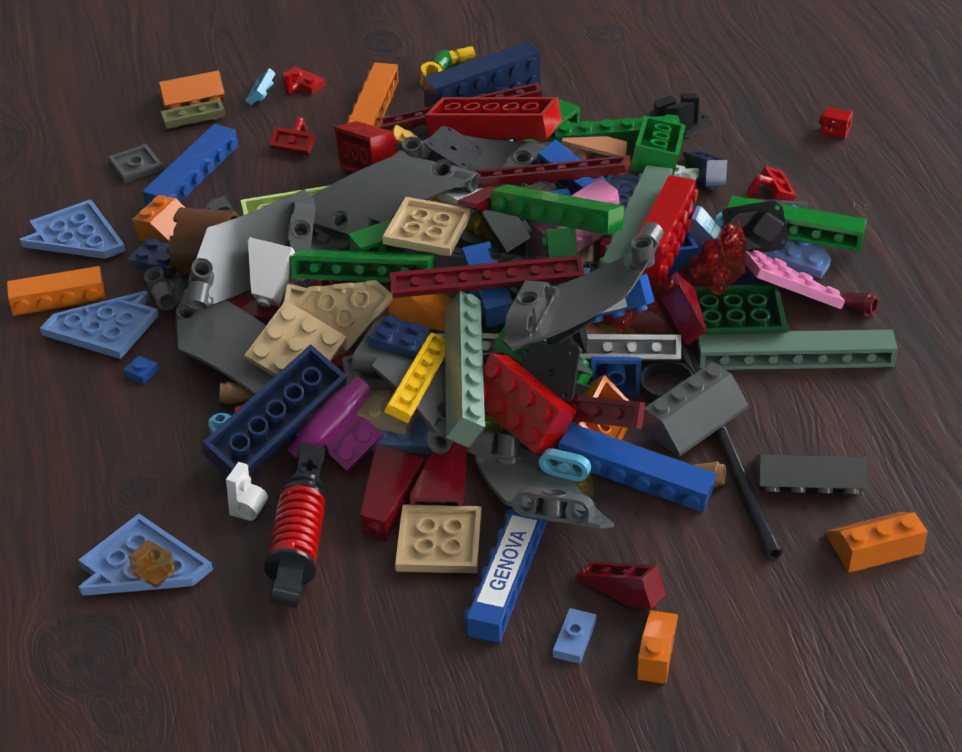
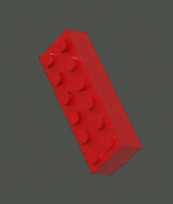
[425,97,562,141]
[636,175,698,287]

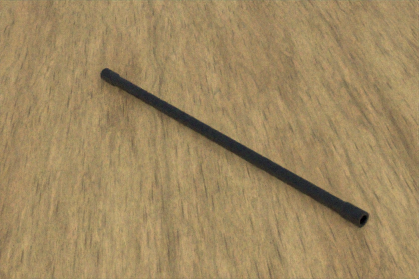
[652,280,782,560]

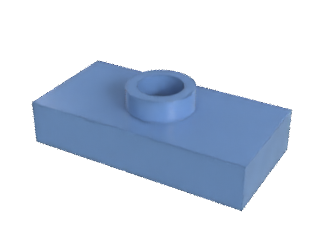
[553,608,596,664]

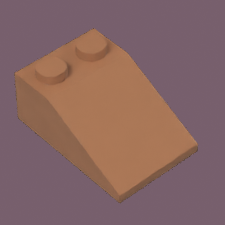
[561,136,627,181]

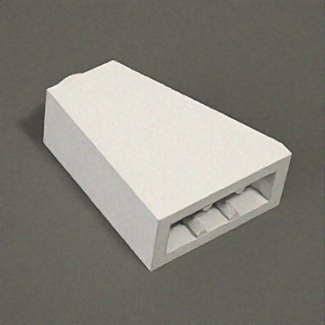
[248,237,295,308]

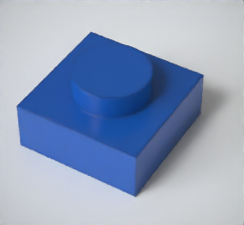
[124,356,159,385]

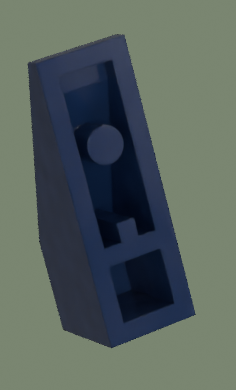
[683,151,727,190]

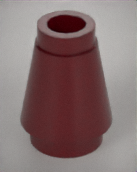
[842,292,879,316]

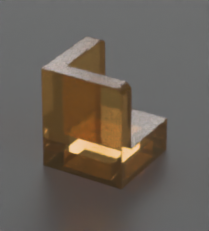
[128,539,175,588]

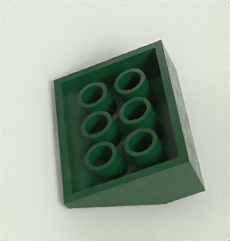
[692,284,788,335]

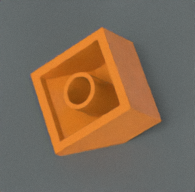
[132,195,184,243]

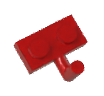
[282,67,325,95]
[269,117,316,155]
[745,166,797,201]

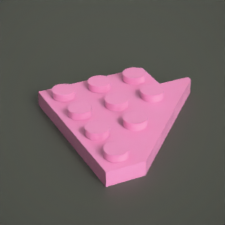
[741,250,845,309]

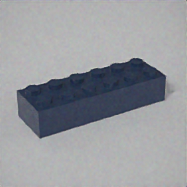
[423,41,541,108]
[202,344,347,477]

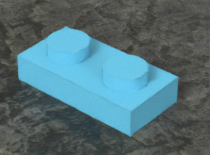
[245,68,275,105]

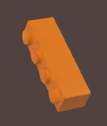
[7,266,105,316]

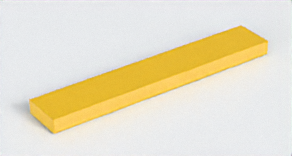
[384,332,445,423]

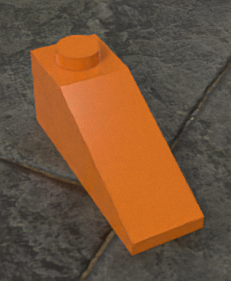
[637,610,678,684]

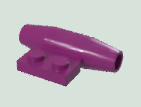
[288,376,384,473]

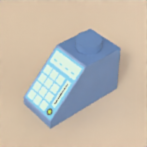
[691,206,725,260]

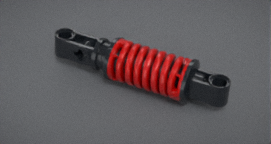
[264,442,327,608]

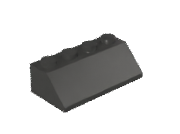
[480,210,532,253]
[642,362,748,457]
[756,454,867,494]

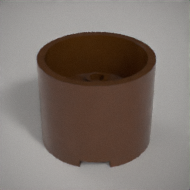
[169,207,239,276]

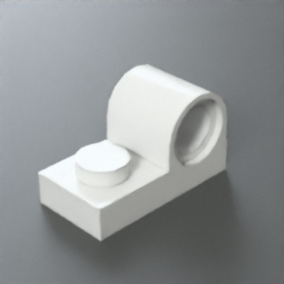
[226,462,268,521]

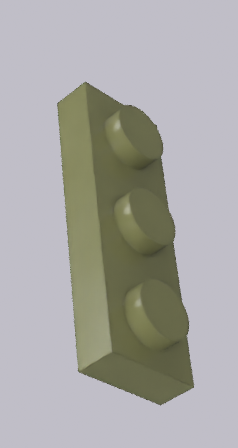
[161,99,226,129]

